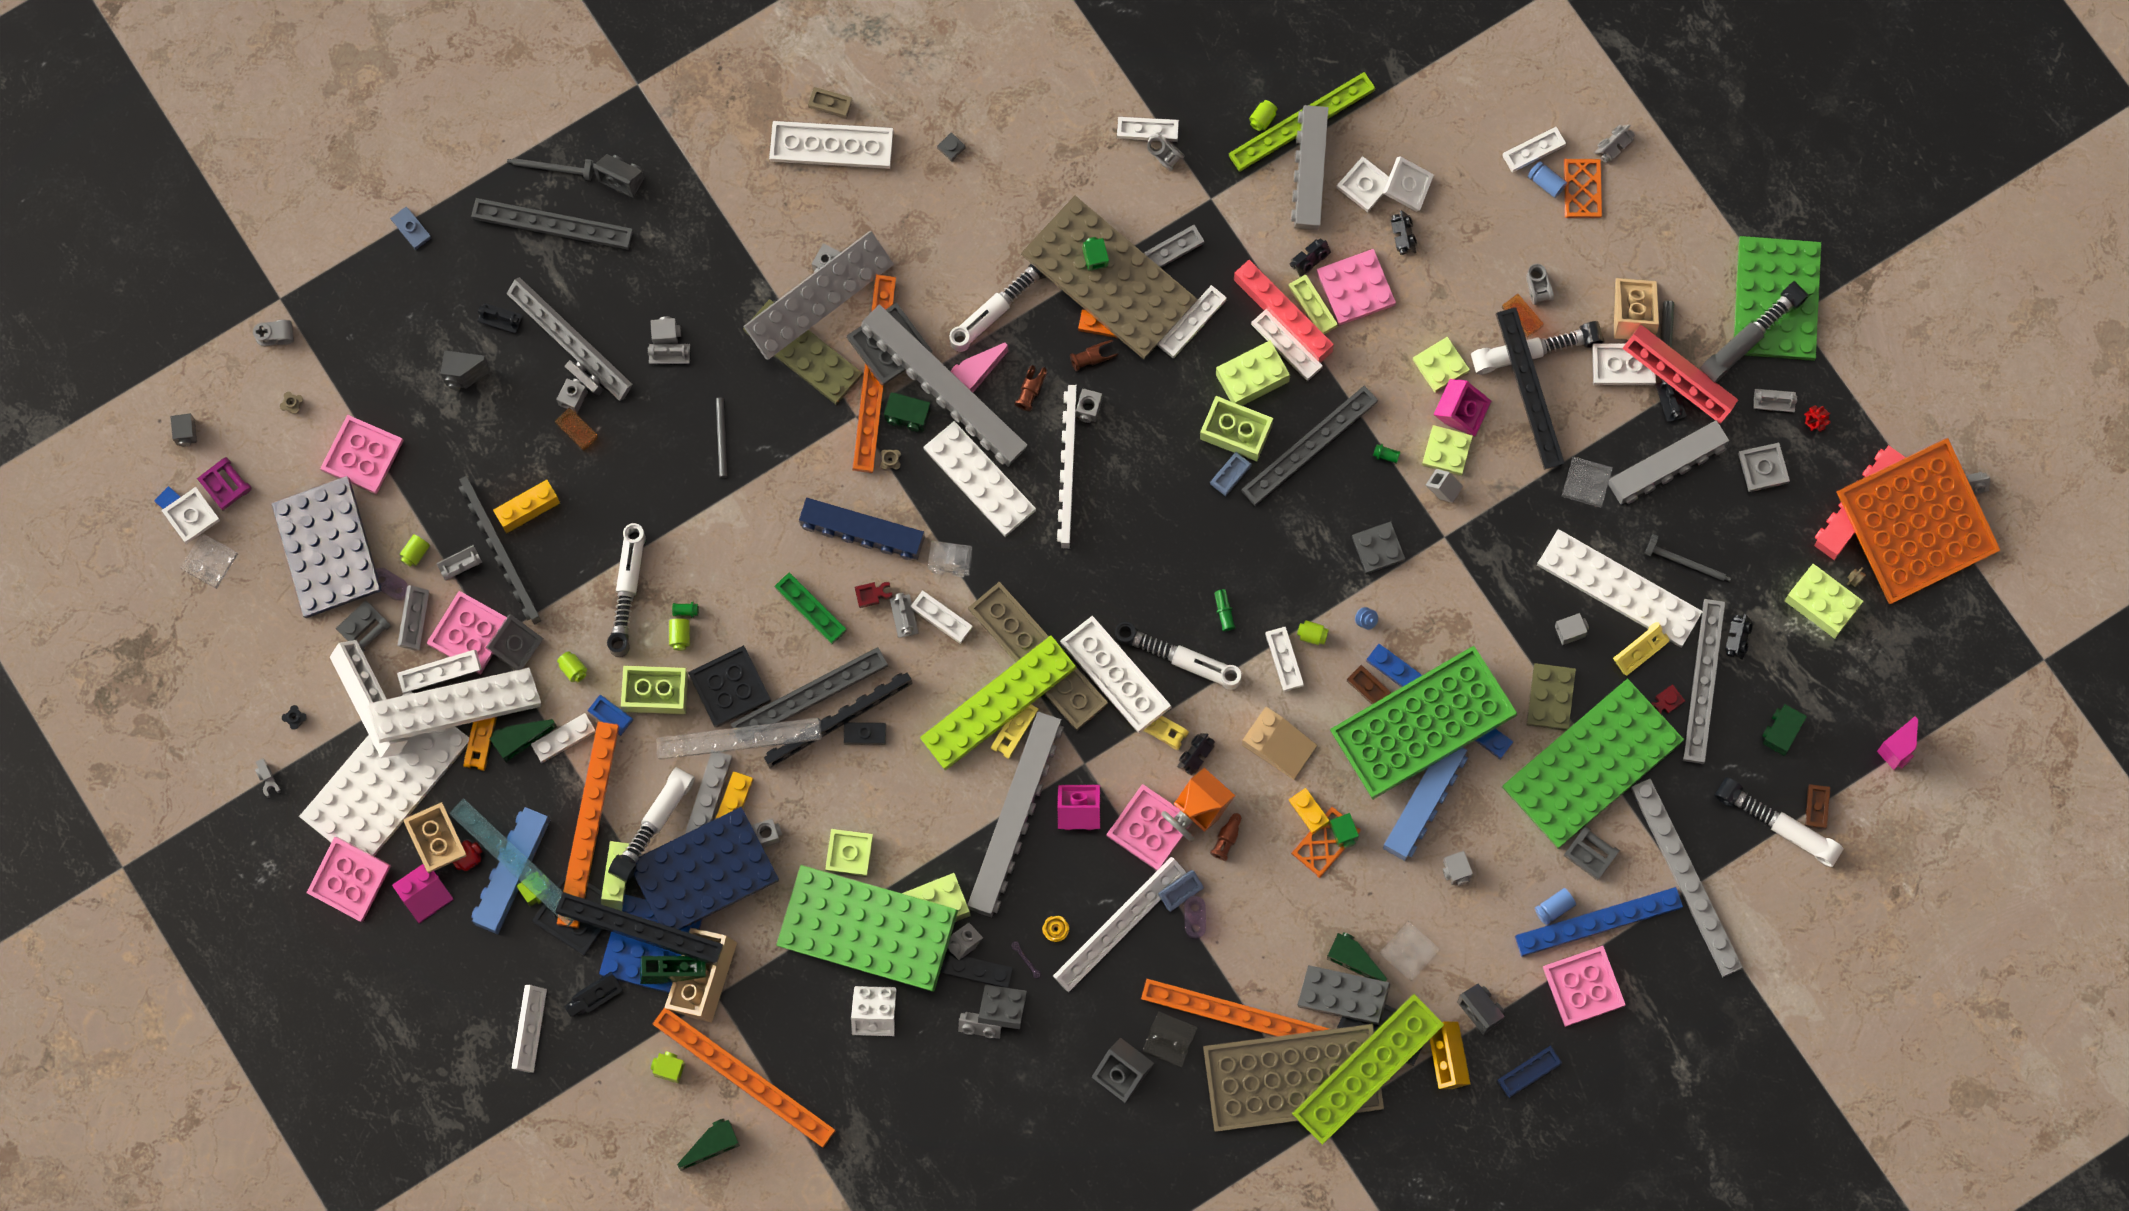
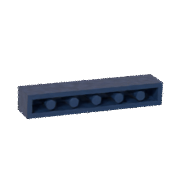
[799,497,925,560]

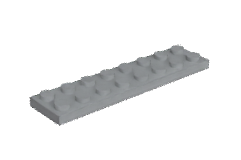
[743,231,894,360]

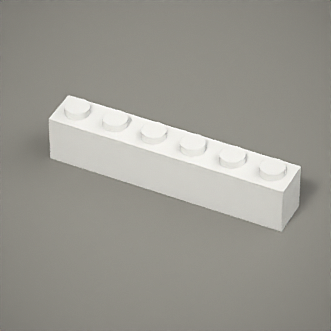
[330,640,408,758]

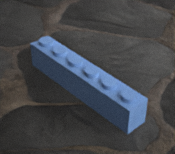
[1383,748,1468,861]
[471,807,550,934]

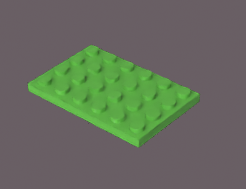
[1734,236,1821,361]

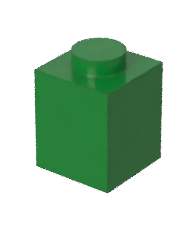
[1082,237,1109,271]
[1329,813,1359,848]

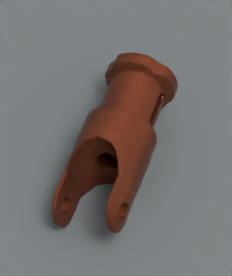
[1070,340,1118,372]
[1014,365,1047,411]
[1210,813,1242,861]

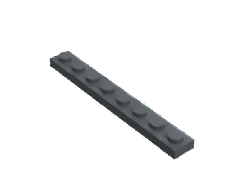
[471,198,633,250]
[1242,385,1378,506]
[459,476,541,625]
[731,647,888,743]

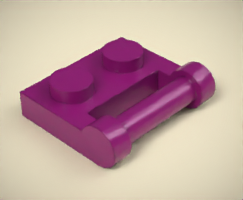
[197,457,252,511]

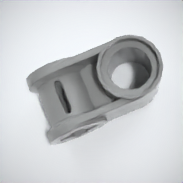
[1147,134,1185,171]
[1526,264,1554,305]
[253,320,294,346]

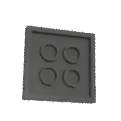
[846,302,932,386]

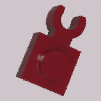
[855,582,893,608]
[1651,684,1685,714]

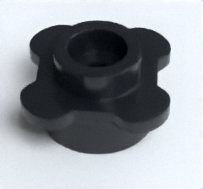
[282,705,307,730]

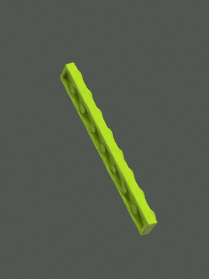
[1229,72,1375,172]

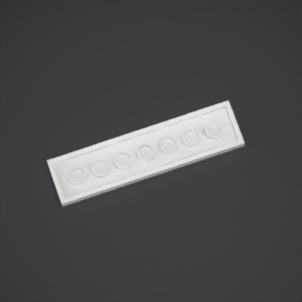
[1537,529,1702,648]
[367,668,541,743]

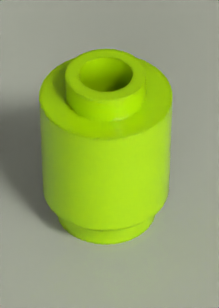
[1249,100,1278,131]
[1297,620,1329,646]
[557,651,587,682]

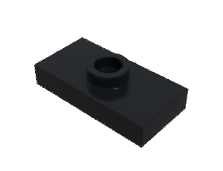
[844,722,886,745]

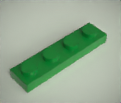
[774,572,847,645]

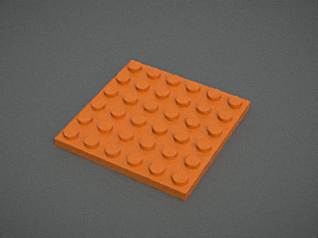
[1836,438,2000,604]

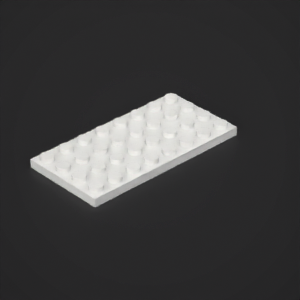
[299,691,469,856]

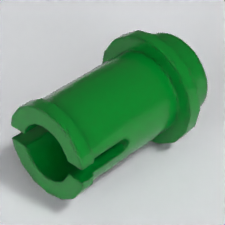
[1373,443,1400,464]
[672,602,699,618]

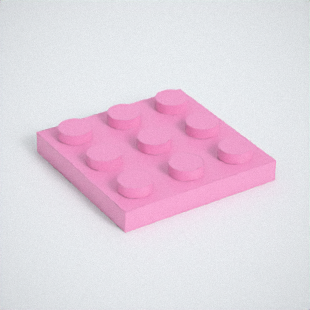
[1316,249,1396,326]
[320,415,404,495]
[427,591,507,675]
[1106,784,1193,871]
[307,837,391,922]
[1543,946,1625,1027]

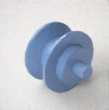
[1355,607,1378,630]

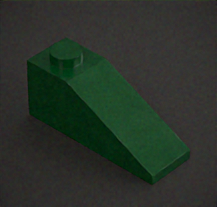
[489,719,557,763]
[1327,932,1387,982]
[640,956,706,984]
[677,1119,740,1171]

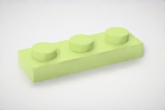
[1288,275,1338,334]

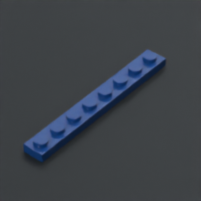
[1366,644,1513,760]
[1515,887,1683,957]

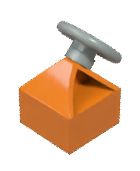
[1161,768,1235,841]

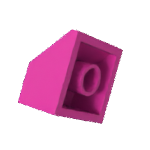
[1434,379,1491,436]
[1877,716,1918,770]
[1058,785,1100,830]
[392,864,454,923]

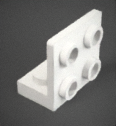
[851,986,896,1036]

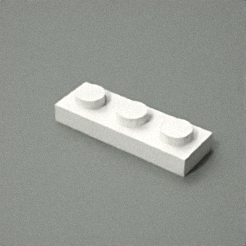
[1117,117,1179,142]
[1503,127,1566,173]
[910,590,973,644]
[1265,627,1304,692]
[531,713,596,763]

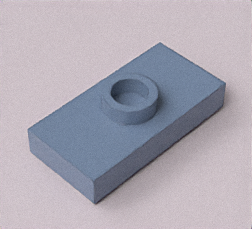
[390,206,431,250]
[1210,452,1252,496]
[1158,870,1204,912]

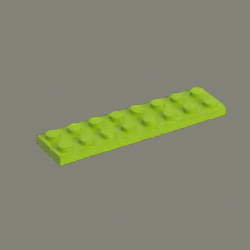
[920,635,1077,771]
[1292,994,1444,1145]

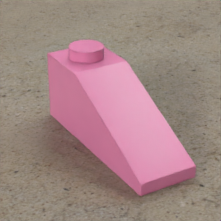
[950,343,1008,393]

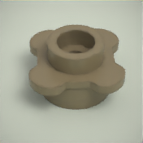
[280,392,303,414]
[880,450,901,470]
[1847,567,1866,587]

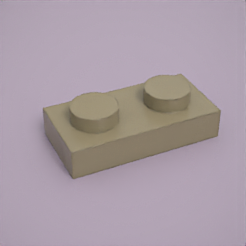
[808,87,853,119]

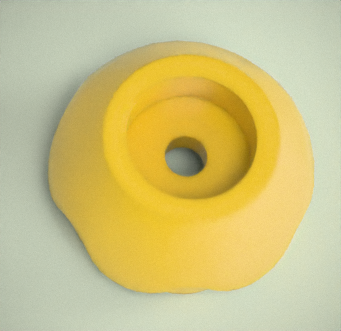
[1042,916,1069,942]

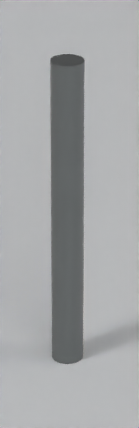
[716,398,728,478]

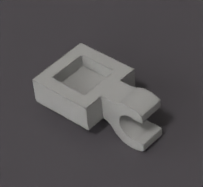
[255,759,280,798]

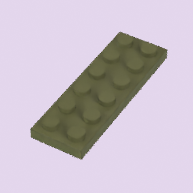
[743,299,863,405]

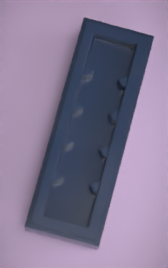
[1497,1045,1562,1098]

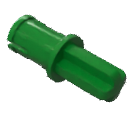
[1214,589,1235,631]

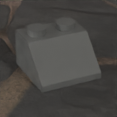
[593,154,645,198]
[440,350,491,390]
[1457,983,1505,1035]
[1092,1038,1154,1103]

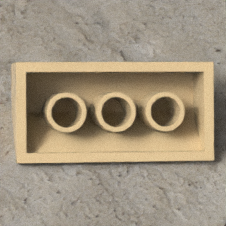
[665,928,737,1023]

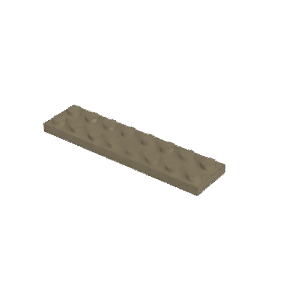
[968,581,1108,731]

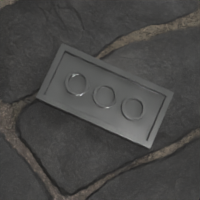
[1297,965,1390,1025]

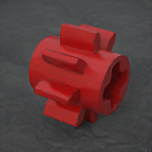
[1804,405,1831,432]

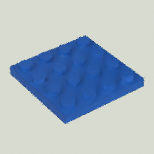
[599,895,703,993]

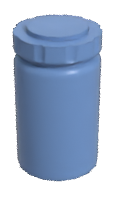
[1528,161,1567,198]
[1535,888,1576,925]

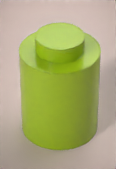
[399,534,430,567]
[669,619,690,651]

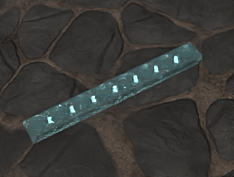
[449,798,575,927]

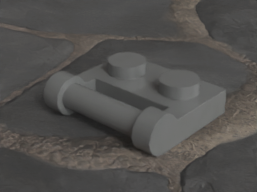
[336,600,391,652]
[1564,826,1620,881]

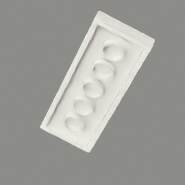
[769,121,893,169]
[923,421,1036,537]
[1060,616,1171,733]

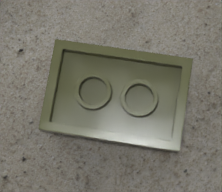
[1527,663,1576,731]

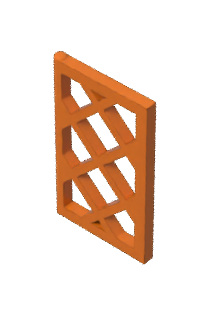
[1564,159,1602,218]
[1291,807,1361,878]

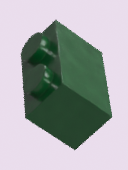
[884,392,931,432]
[1762,704,1807,756]

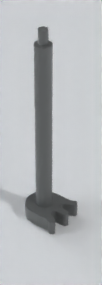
[507,158,595,181]
[1644,534,1731,582]

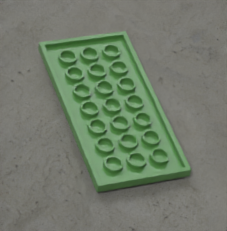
[1330,646,1518,800]
[1502,678,1684,849]
[776,865,958,992]

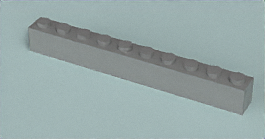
[861,304,1027,467]
[967,712,1064,918]

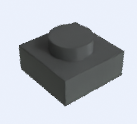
[937,132,966,162]

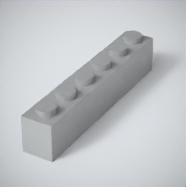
[1291,105,1328,230]
[1608,420,1729,505]

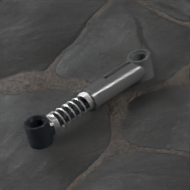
[1700,281,1809,383]

